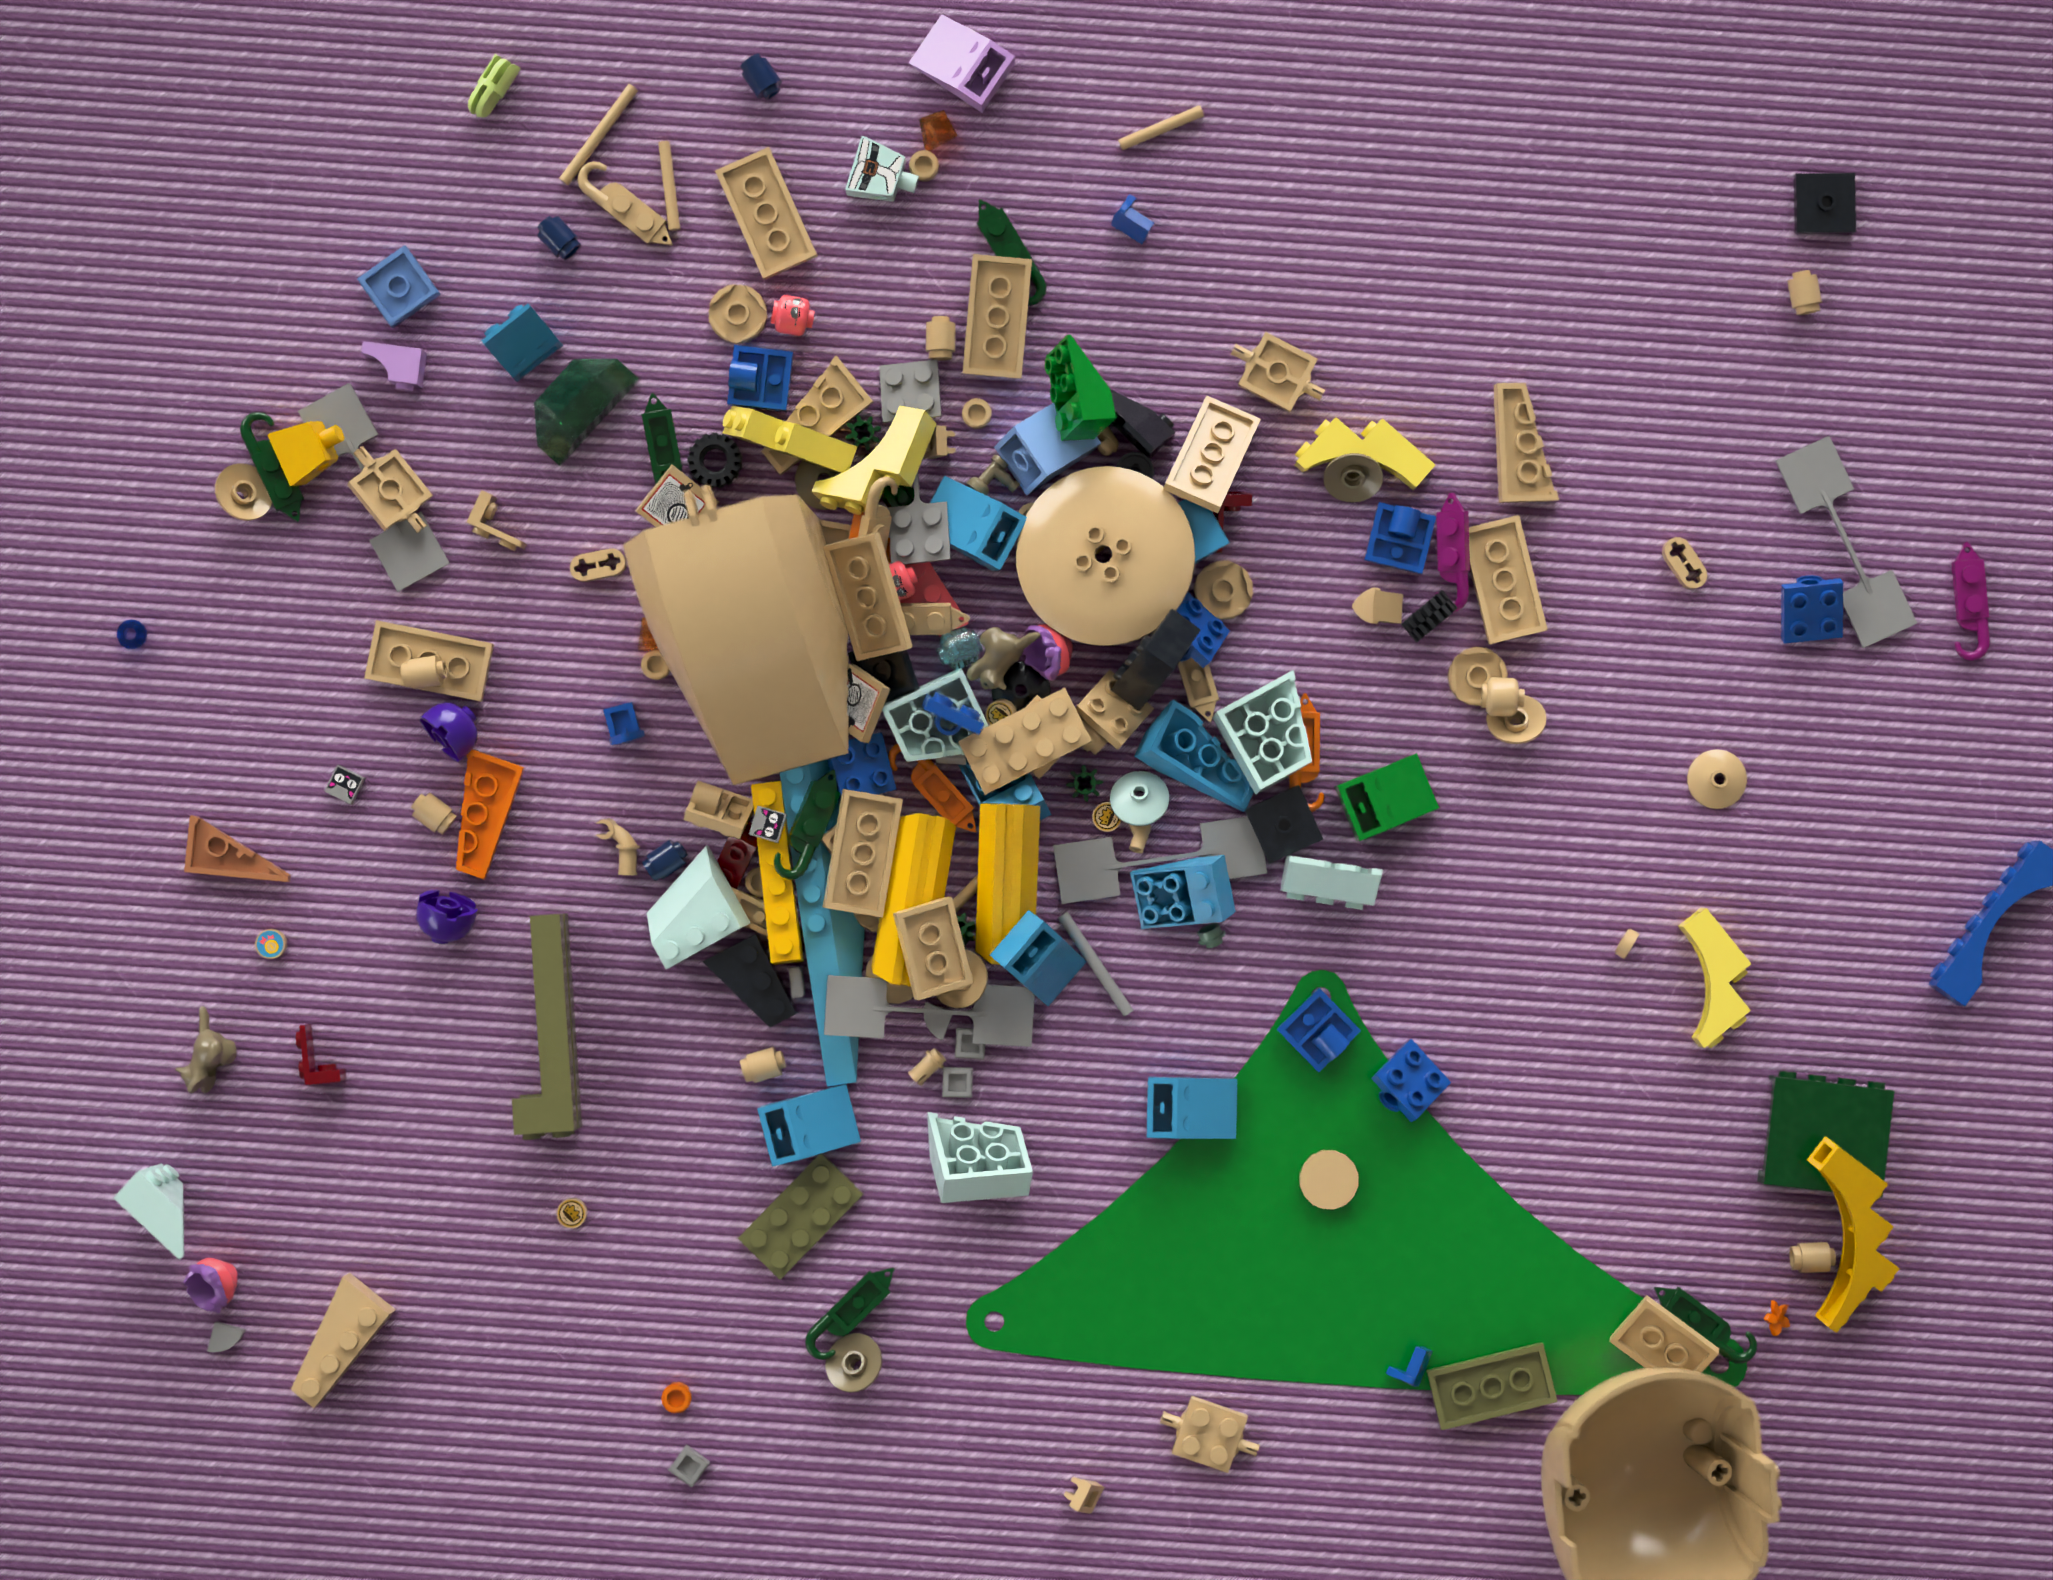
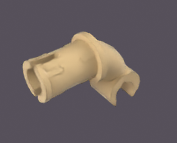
[596,818,640,875]

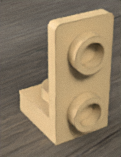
[467,490,527,551]

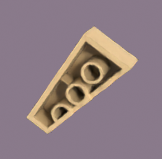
[291,1273,396,1408]

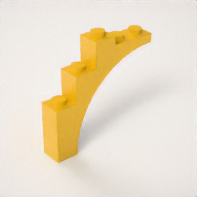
[1807,1137,1900,1333]

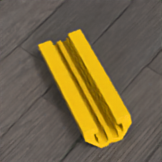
[975,804,1040,965]
[871,813,956,987]

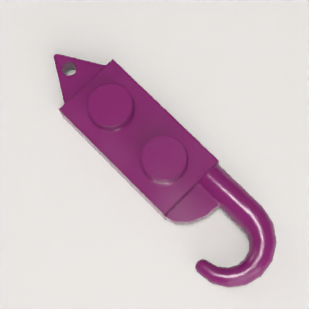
[1435,493,1470,612]
[1951,541,1990,661]

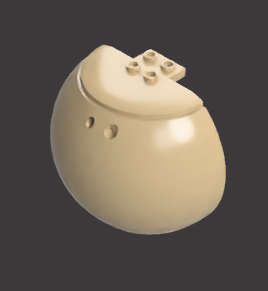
[1541,1367,1782,1580]

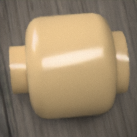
[1481,677,1525,717]

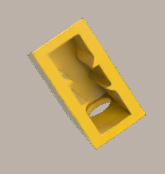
[267,421,344,486]

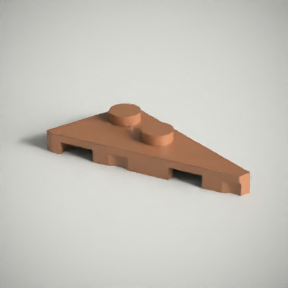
[184,815,291,882]

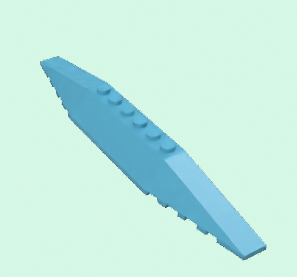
[780,760,865,1086]

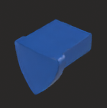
[1111,194,1154,245]
[603,702,645,745]
[1386,1346,1433,1387]

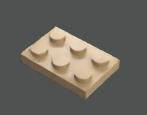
[893,896,973,1001]
[1609,1295,1719,1373]

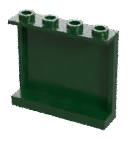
[1757,1071,1894,1198]

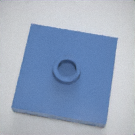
[357,245,441,328]

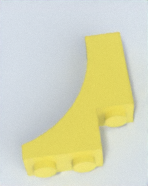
[723,405,857,474]
[811,406,937,515]
[1294,417,1435,490]
[1678,908,1751,1048]

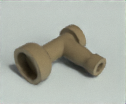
[966,454,1020,496]

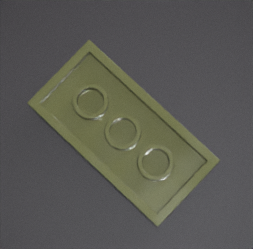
[738,1153,864,1280]
[1426,1342,1558,1430]

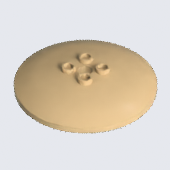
[1016,466,1195,646]

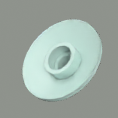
[1110,771,1169,826]

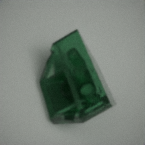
[534,359,639,466]

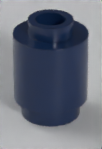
[740,53,782,100]
[537,216,581,261]
[642,839,688,881]

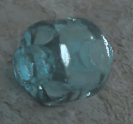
[936,627,983,670]

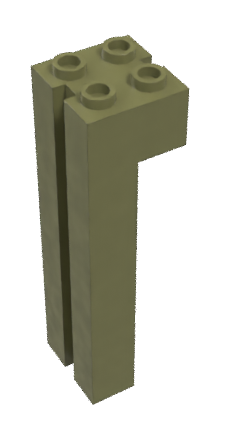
[512,913,582,1140]

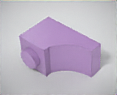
[361,341,427,392]

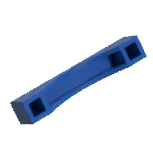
[1928,841,2053,1007]

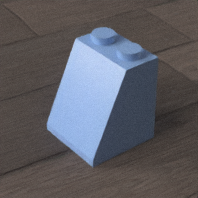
[994,403,1101,495]

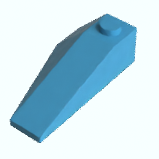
[1134,700,1254,812]

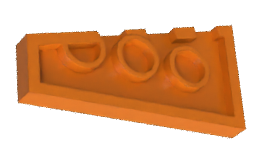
[456,749,525,879]

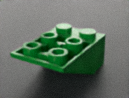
[1045,335,1116,441]
[1334,753,1439,842]

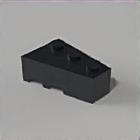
[1111,609,1201,711]
[702,934,799,1027]

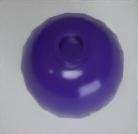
[420,702,478,762]
[416,890,477,944]

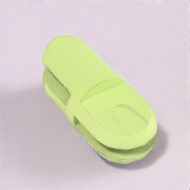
[468,54,520,118]

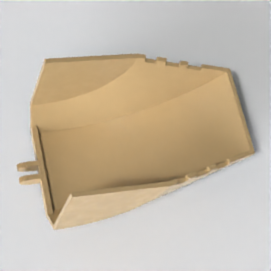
[623,484,849,785]

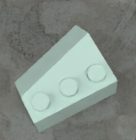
[882,668,988,762]
[1212,670,1312,795]
[646,845,751,969]
[1280,856,1383,910]
[927,1112,1033,1203]
[113,1163,184,1260]

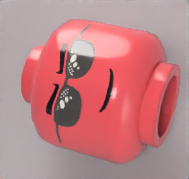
[771,295,815,336]
[889,561,919,601]

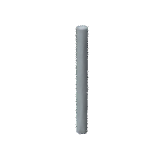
[1058,911,1133,1016]

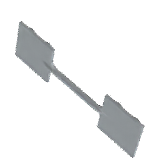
[879,359,951,565]
[298,383,450,592]
[1775,436,1917,648]
[1053,816,1267,904]
[824,975,1035,1047]

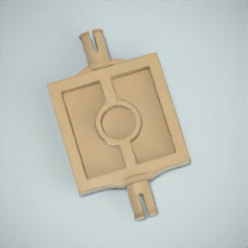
[1230,332,1325,413]
[347,446,433,533]
[1160,1395,1260,1473]

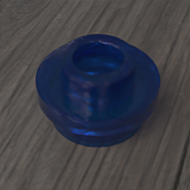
[117,620,147,649]

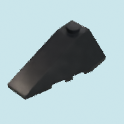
[1111,390,1175,459]

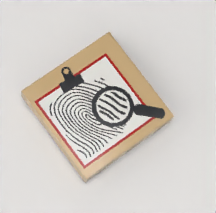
[635,464,719,527]
[847,664,890,743]

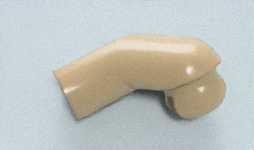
[1098,426,1119,456]
[1128,824,1151,853]

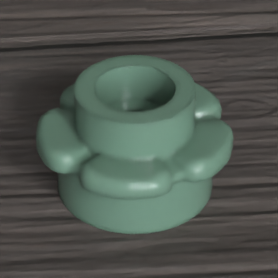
[1197,923,1226,948]

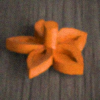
[1764,1300,1790,1336]

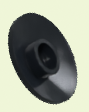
[991,661,1051,711]

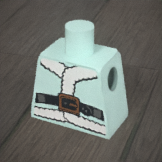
[845,136,919,202]

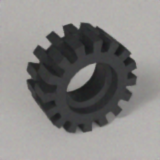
[687,433,743,488]
[1401,590,1457,642]

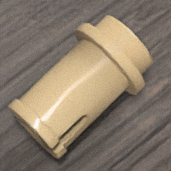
[908,1048,946,1086]

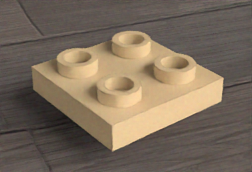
[1076,670,1154,750]
[683,781,754,839]

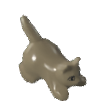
[967,627,1040,690]
[175,1006,237,1094]

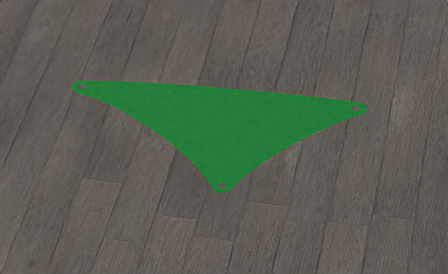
[966,970,1747,1395]

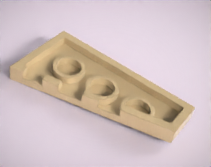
[761,355,873,476]
[1493,383,1559,503]

